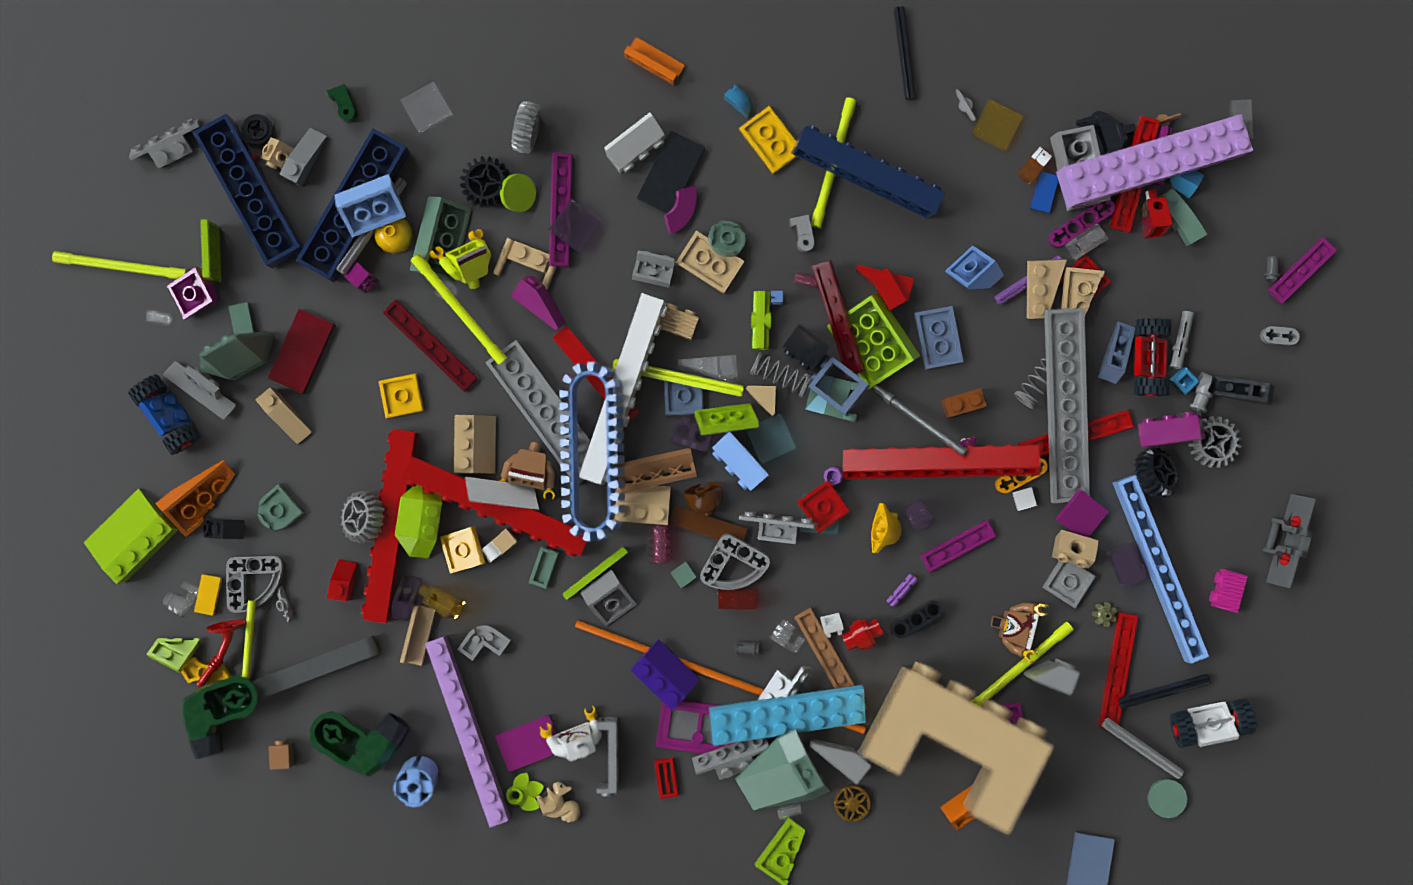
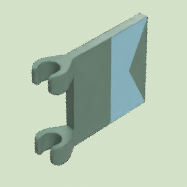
[805,373,859,422]

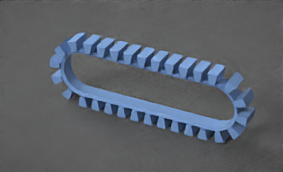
[560,362,625,541]

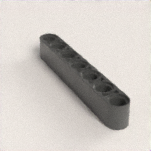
[253,636,380,699]

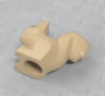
[536,782,581,823]

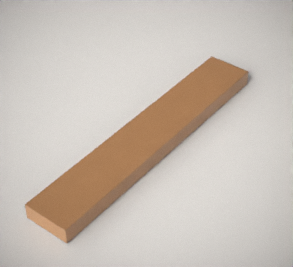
[794,607,868,710]

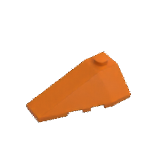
[155,460,235,537]

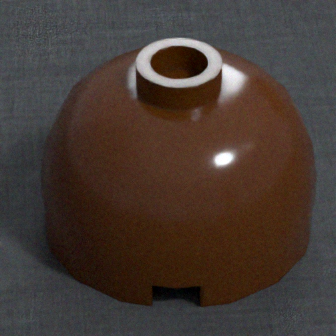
[684,482,723,516]

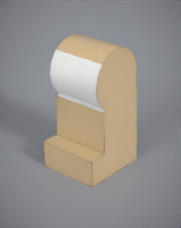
[482,528,519,563]

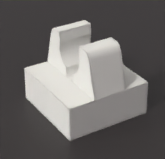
[820,613,844,638]

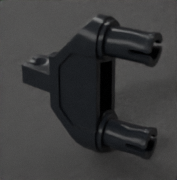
[1076,111,1136,156]

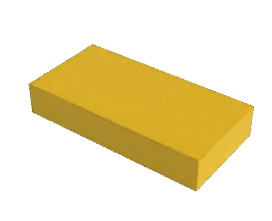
[194,574,222,616]

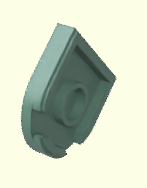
[258,484,305,530]

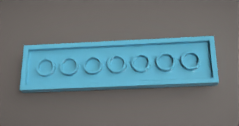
[709,685,866,746]

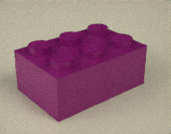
[1138,412,1206,447]

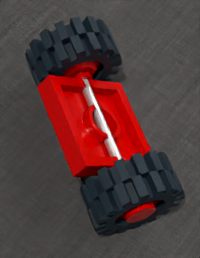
[1134,318,1172,396]

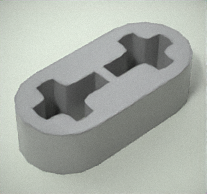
[1260,326,1300,346]

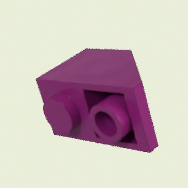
[344,262,377,293]

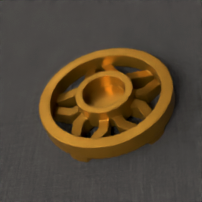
[834,785,870,822]

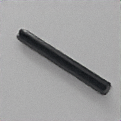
[894,6,916,100]
[1118,674,1211,709]

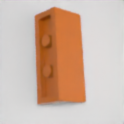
[624,38,684,85]
[940,784,977,831]

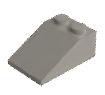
[809,738,871,784]

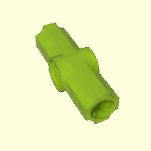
[751,291,771,350]

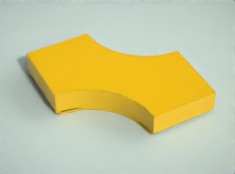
[181,656,232,684]

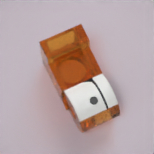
[1017,146,1052,185]

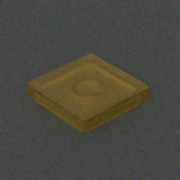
[971,99,1023,151]

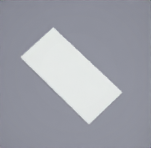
[465,477,539,510]

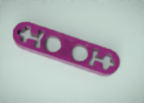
[1048,200,1115,248]

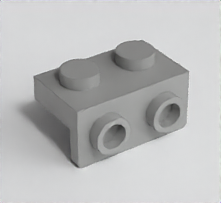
[632,251,675,288]

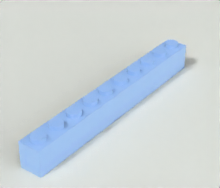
[1112,475,1209,663]

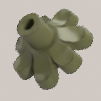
[1092,601,1117,627]

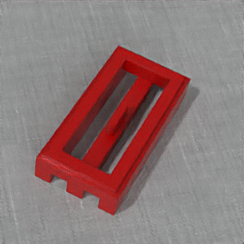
[654,757,679,799]

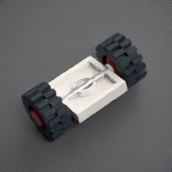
[1170,698,1257,748]

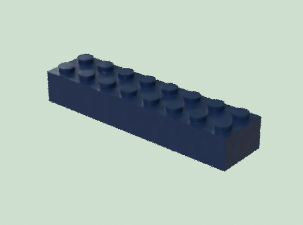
[193,114,303,269]
[791,125,945,219]
[296,128,410,283]

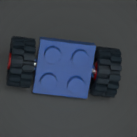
[128,374,201,455]

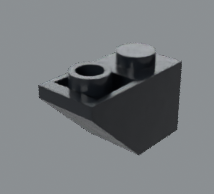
[202,518,244,539]

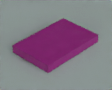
[495,714,557,772]

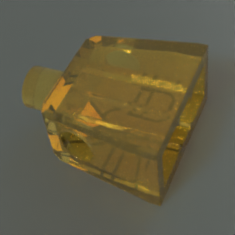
[418,584,467,619]

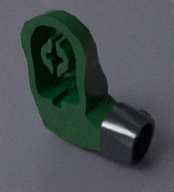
[182,675,260,759]
[309,711,411,776]

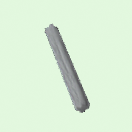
[1102,718,1184,779]

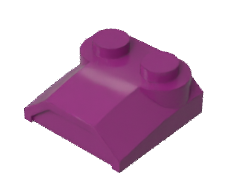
[167,267,218,320]

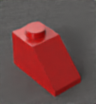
[327,559,358,602]

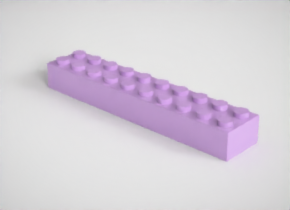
[1056,114,1253,209]

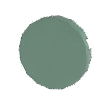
[708,221,746,257]
[1147,778,1187,818]

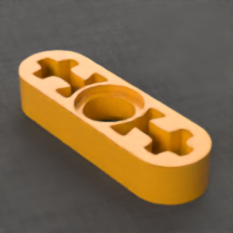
[995,458,1048,493]

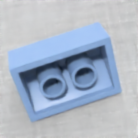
[334,174,406,237]
[712,431,768,491]

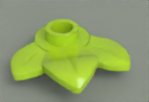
[506,773,544,811]

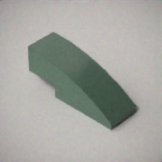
[1158,189,1208,246]

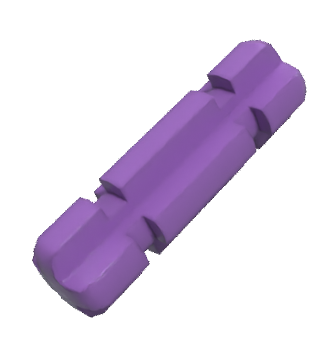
[887,574,918,607]

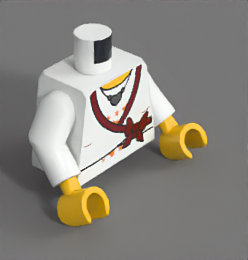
[540,706,602,761]

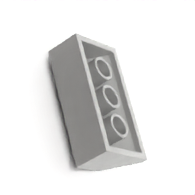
[1050,125,1111,211]

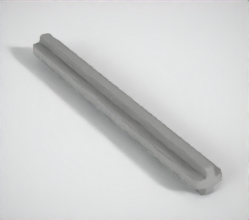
[337,177,407,275]

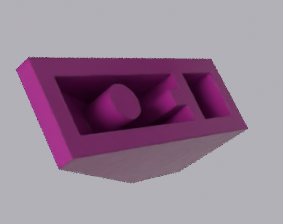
[511,274,565,331]

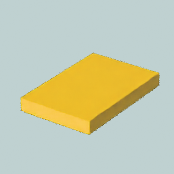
[739,106,797,174]

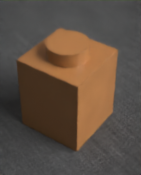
[269,740,294,770]

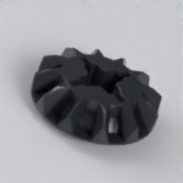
[242,114,272,144]

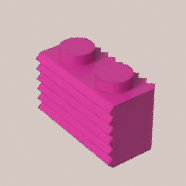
[1209,569,1248,613]

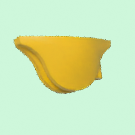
[871,503,902,553]

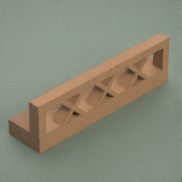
[615,448,697,493]

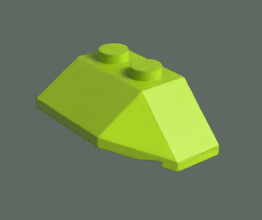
[395,485,442,559]

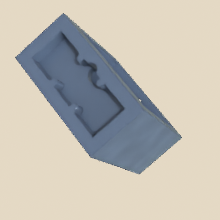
[808,356,870,416]

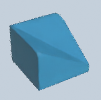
[1170,367,1200,395]

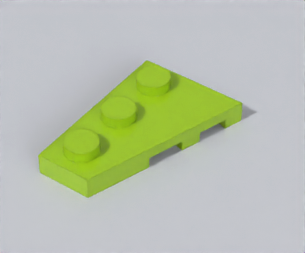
[754,817,805,885]

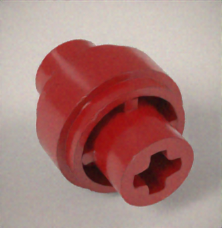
[842,618,884,651]

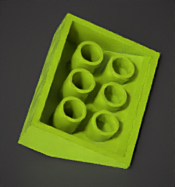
[827,292,920,390]
[84,488,179,584]

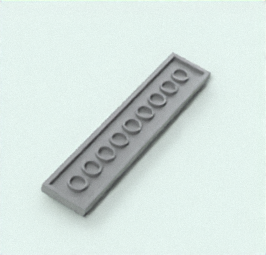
[1044,308,1090,503]

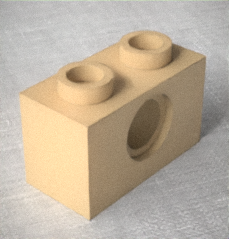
[1052,530,1099,568]

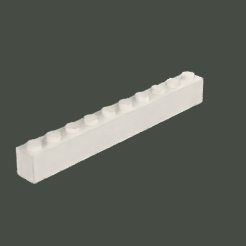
[579,293,668,485]

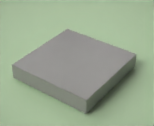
[1042,561,1096,609]

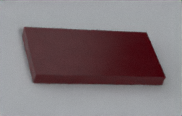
[268,309,335,394]

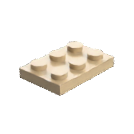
[676,231,744,294]

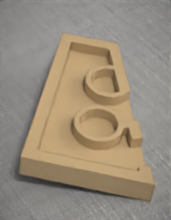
[1027,259,1067,319]

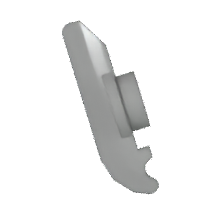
[956,89,976,121]
[276,586,293,623]

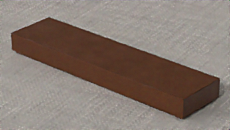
[669,505,747,546]

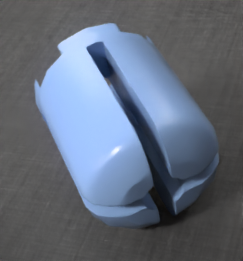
[393,756,439,807]

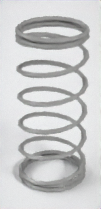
[750,352,812,397]
[1014,358,1047,409]

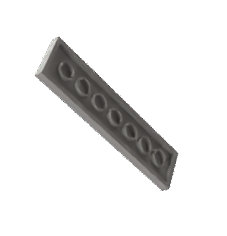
[485,340,591,484]

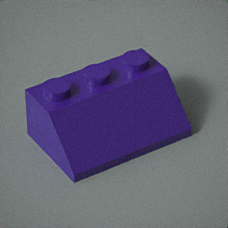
[630,639,700,710]

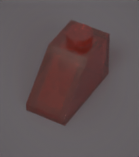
[718,589,757,610]

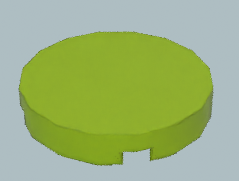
[500,174,536,212]

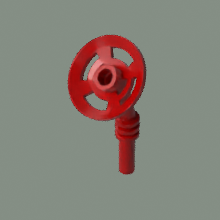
[196,619,246,687]

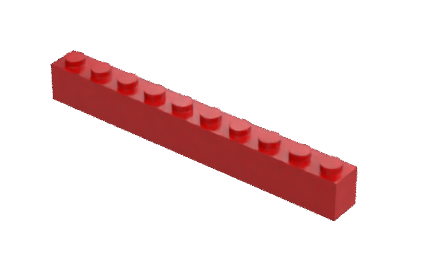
[361,429,418,623]
[843,444,1040,479]
[402,456,587,557]

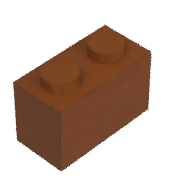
[941,388,987,418]

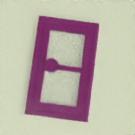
[655,700,737,754]

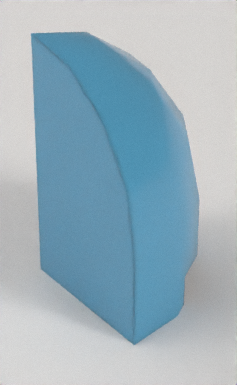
[724,84,752,118]
[1170,170,1204,198]

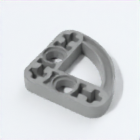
[700,533,770,590]
[226,556,284,613]

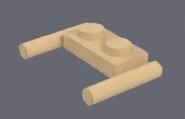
[493,238,557,290]

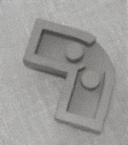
[457,625,511,661]

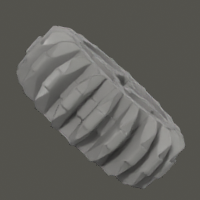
[511,101,541,154]
[1188,416,1242,468]
[340,491,385,543]

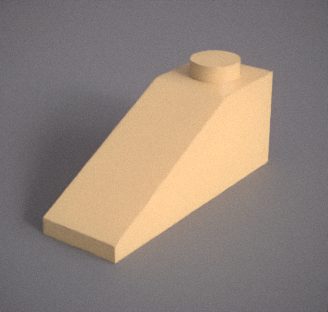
[255,387,312,444]

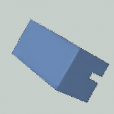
[770,291,783,305]

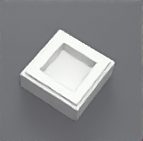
[1012,487,1037,511]

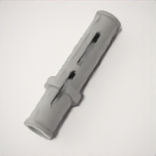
[1170,311,1195,370]

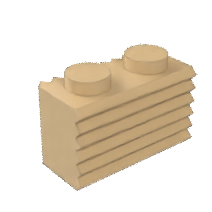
[659,303,699,340]

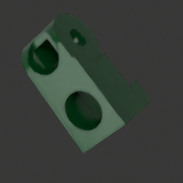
[326,84,357,123]

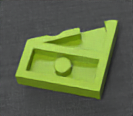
[147,638,202,673]

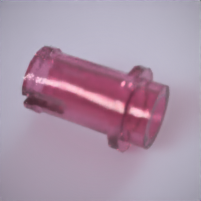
[794,272,818,289]

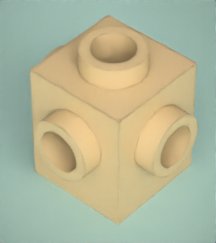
[261,138,294,170]

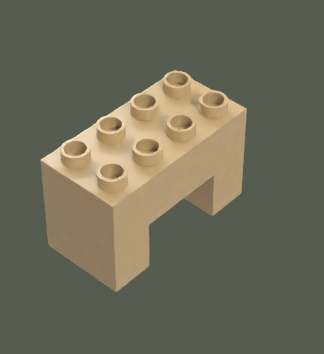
[860,661,1053,833]

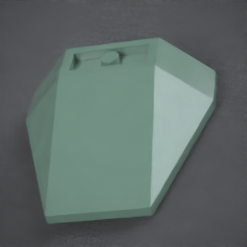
[199,331,275,380]
[735,729,830,810]

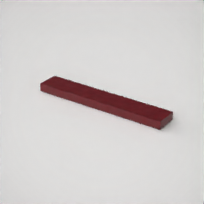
[812,260,865,376]
[382,299,478,392]

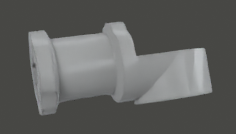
[1189,372,1213,413]

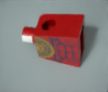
[1141,190,1172,239]

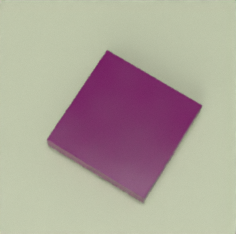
[1055,489,1109,538]

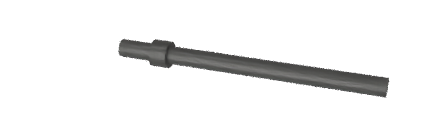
[873,385,968,456]

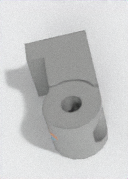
[789,215,814,253]

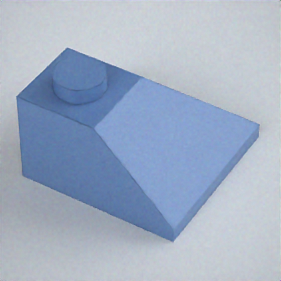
[945,245,1004,289]

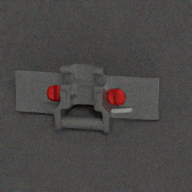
[1263,494,1317,589]

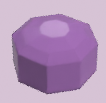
[824,466,843,486]

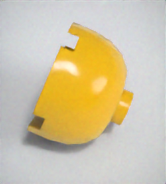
[374,218,413,254]

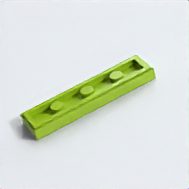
[563,547,628,600]

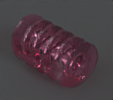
[648,525,673,564]

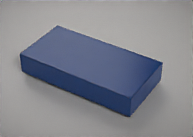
[1030,171,1058,214]

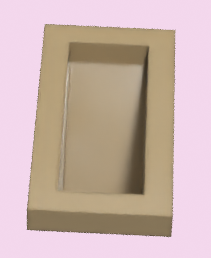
[745,386,776,417]

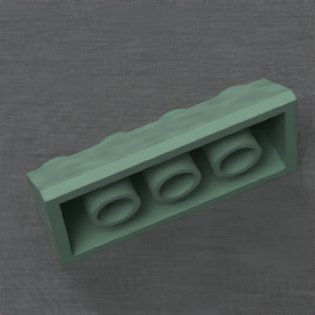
[410,196,472,282]

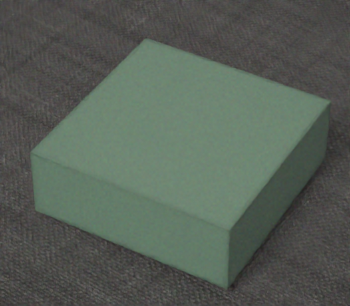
[670,562,697,588]

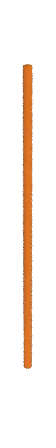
[575,620,866,734]

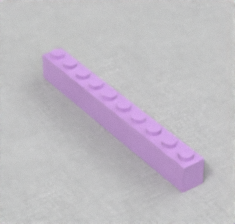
[425,635,511,827]

